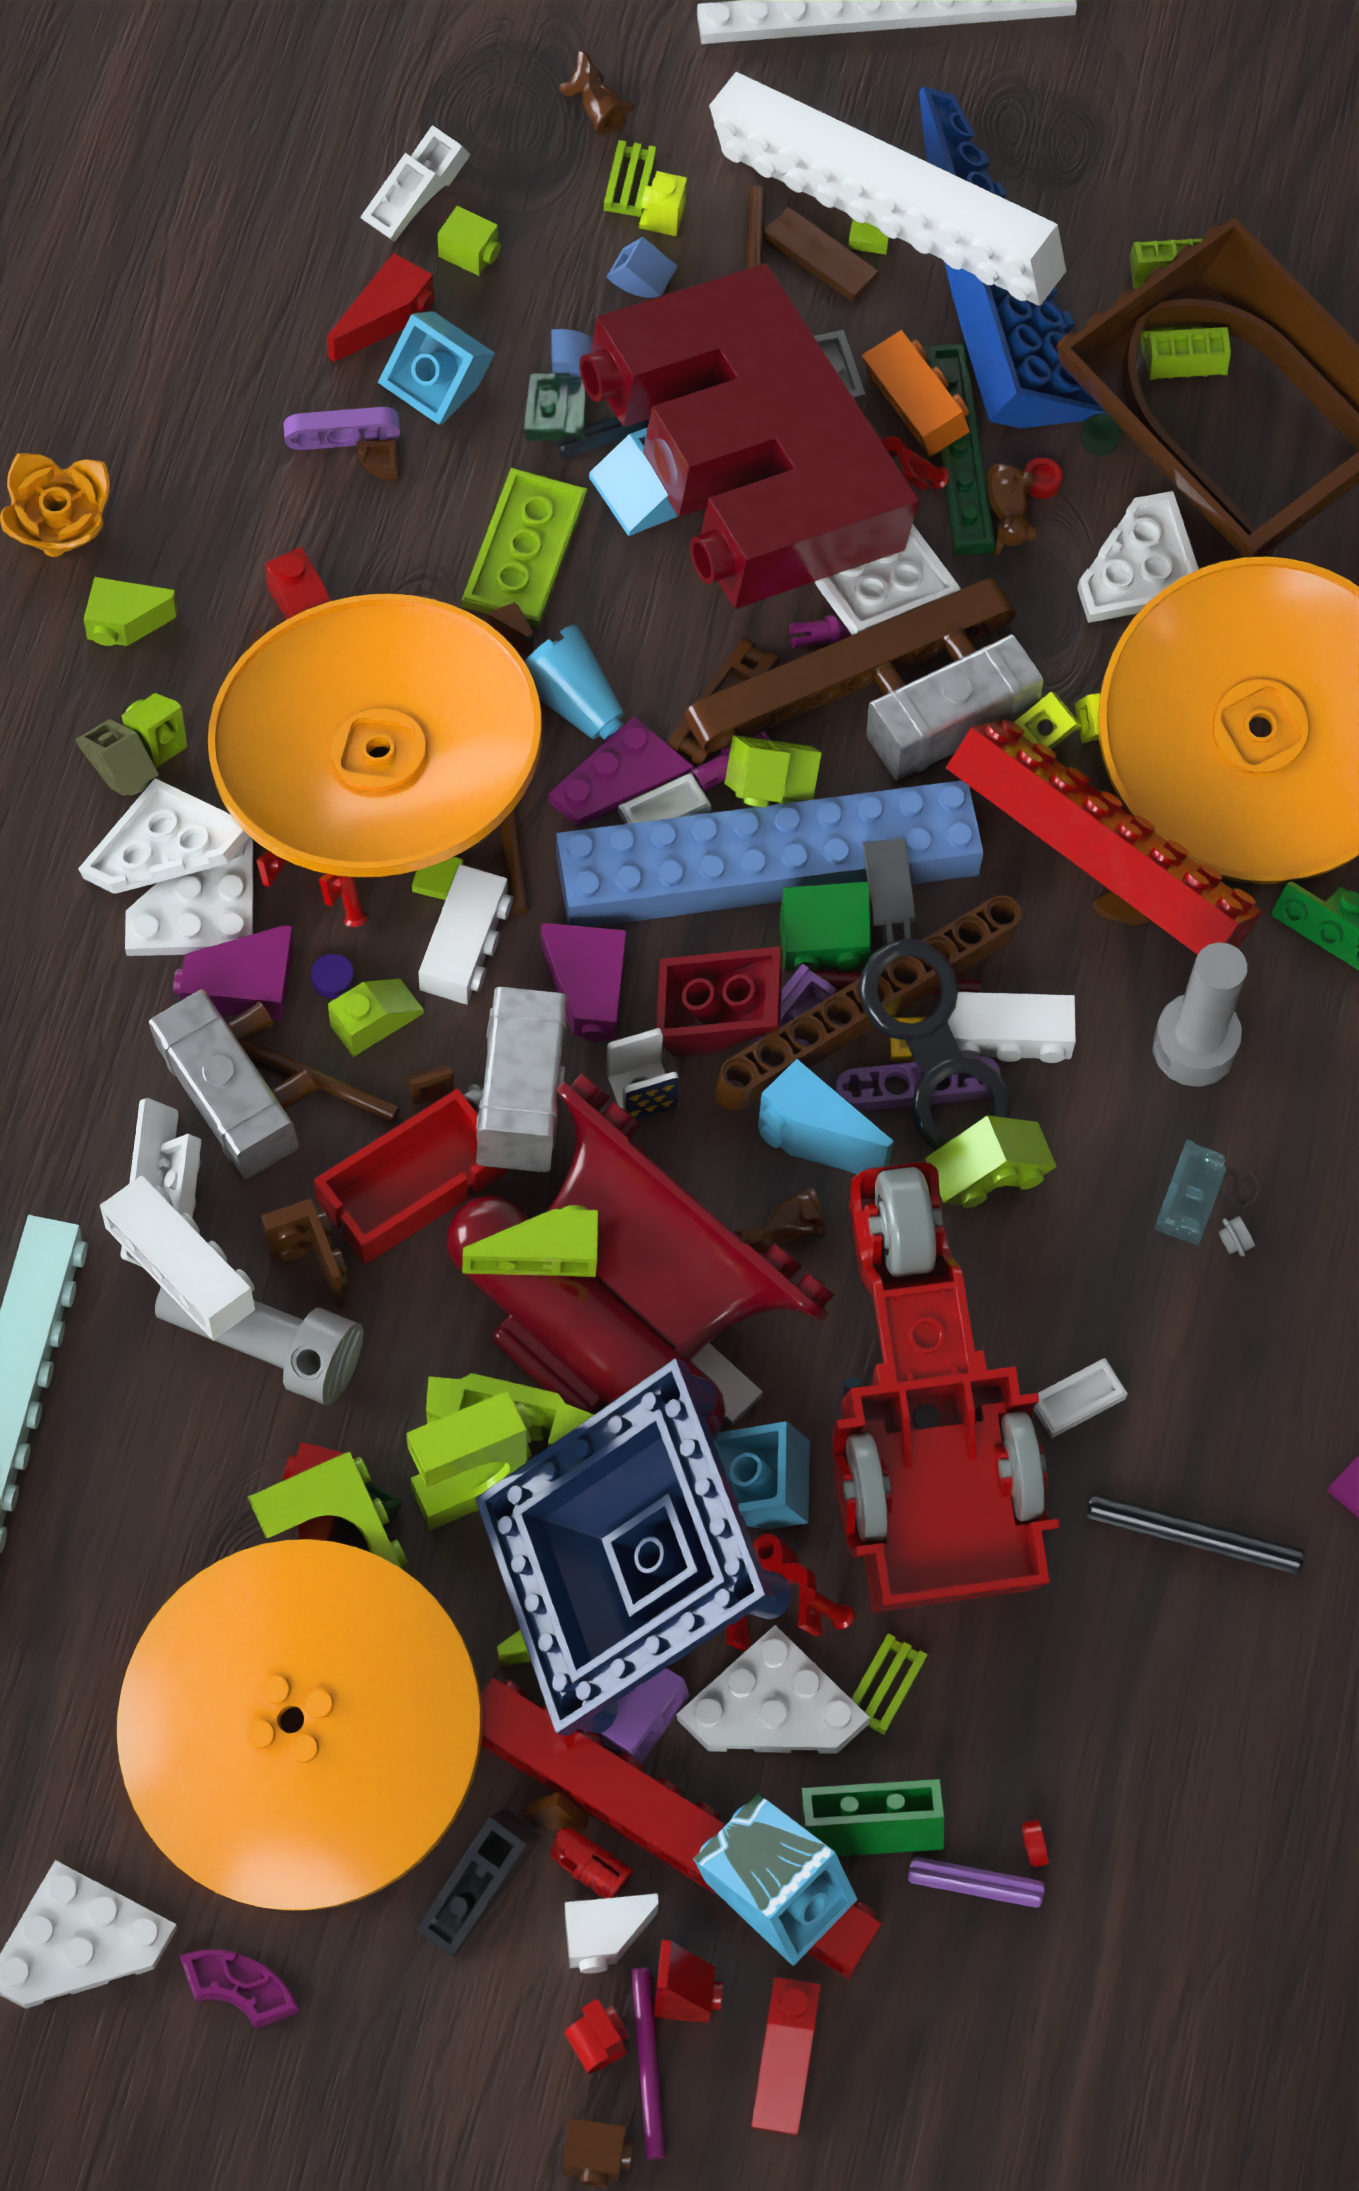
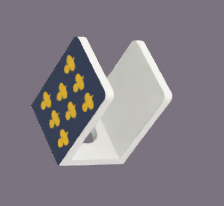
[606,1028,679,1119]

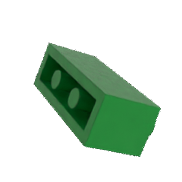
[802,1779,944,1856]

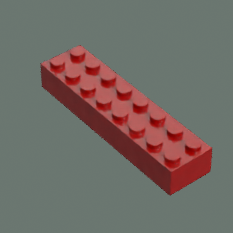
[946,719,1263,955]

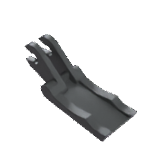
[862,837,915,946]

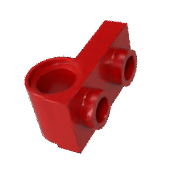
[564,1998,630,2074]

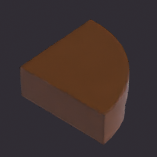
[356,439,398,481]
[1092,891,1150,926]
[523,1792,589,1831]

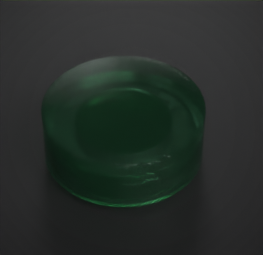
[1080,414,1121,456]

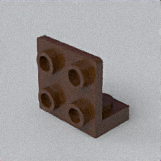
[261,1198,349,1308]

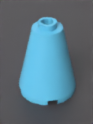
[524,624,624,740]

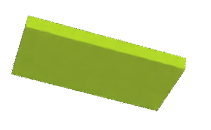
[462,468,587,628]

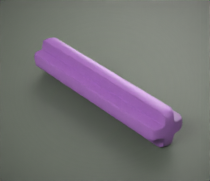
[908,1856,1045,1908]

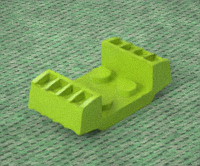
[1129,239,1231,380]
[426,1373,594,1447]

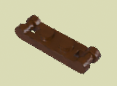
[667,637,780,766]

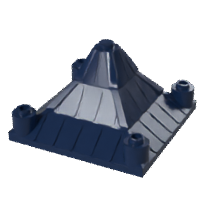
[475,1358,791,1736]

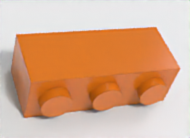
[861,330,970,457]

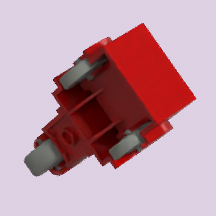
[832,1162,1059,1613]

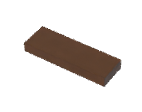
[763,207,879,303]

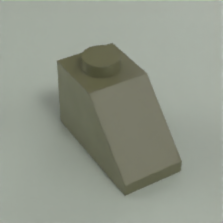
[75,719,159,796]

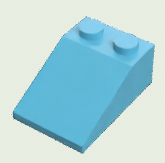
[758,1059,894,1174]

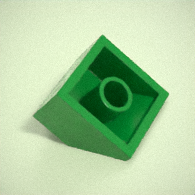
[779,882,870,971]

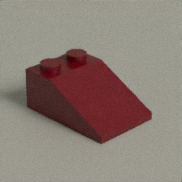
[656,946,783,1056]

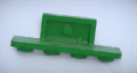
[1271,882,1359,970]

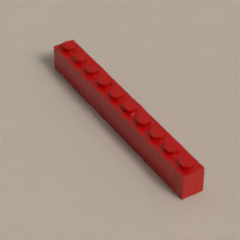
[481,1677,882,1980]

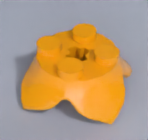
[0,453,110,557]

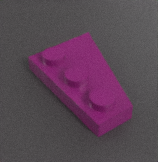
[548,716,694,827]

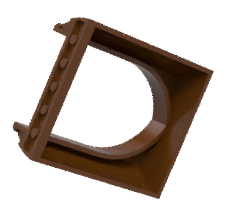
[1056,216,1359,558]

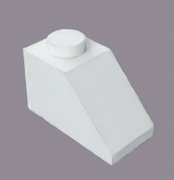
[565,1893,659,1973]

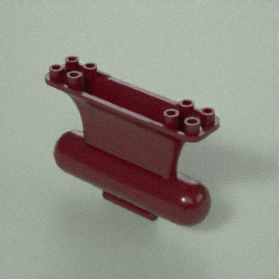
[447,1073,835,1441]

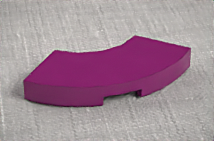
[180,1949,300,2029]

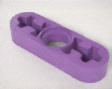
[283,407,401,450]

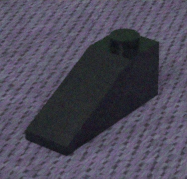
[416,1808,542,1957]

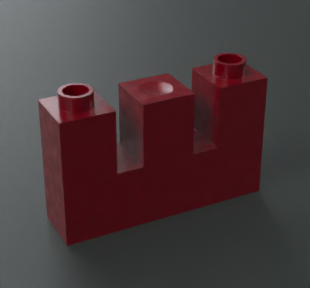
[579,263,919,609]

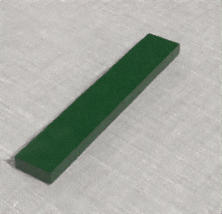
[925,343,995,556]

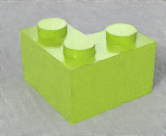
[724,735,822,807]
[925,1116,1057,1208]

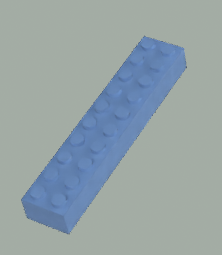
[556,780,983,927]

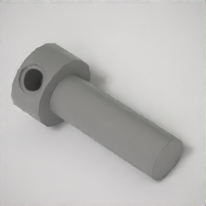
[1152,942,1248,1087]
[155,1287,364,1405]

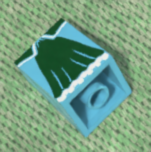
[693,1793,858,1966]

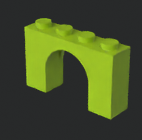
[407,1390,532,1531]
[248,1452,408,1569]

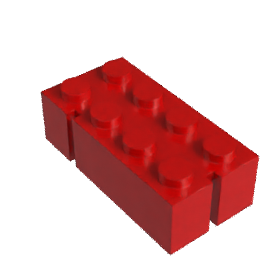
[314,1088,508,1266]

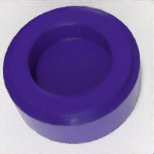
[311,954,354,998]

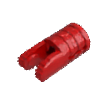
[550,1826,634,1899]

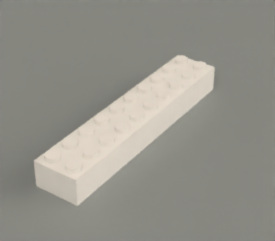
[709,72,1066,306]

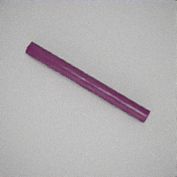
[631,1968,666,2160]

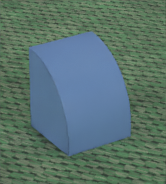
[606,237,678,298]
[551,329,593,385]

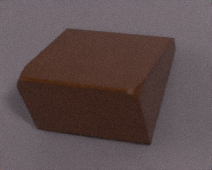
[488,602,534,657]
[405,1064,454,1103]

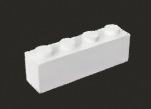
[100,1175,255,1341]

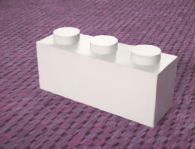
[418,864,513,1005]
[948,992,1076,1063]

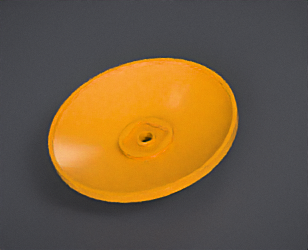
[1098,557,1359,884]
[208,594,543,877]
[117,1539,483,1911]

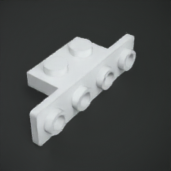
[121,1098,202,1266]

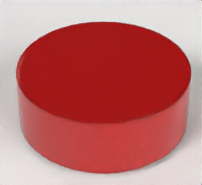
[1023,457,1063,499]
[1021,1819,1049,1868]

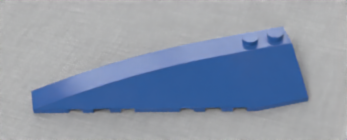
[919,86,1108,428]

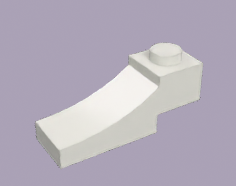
[361,125,470,242]

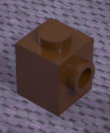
[562,2118,633,2188]

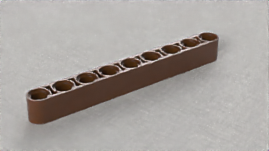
[683,578,1017,753]
[714,895,1022,1111]

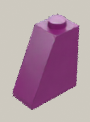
[541,923,626,1042]
[173,925,294,1020]

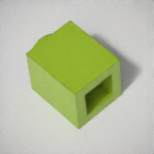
[438,206,501,276]

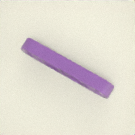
[835,1056,1000,1112]

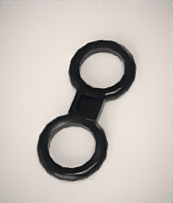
[859,939,1011,1150]

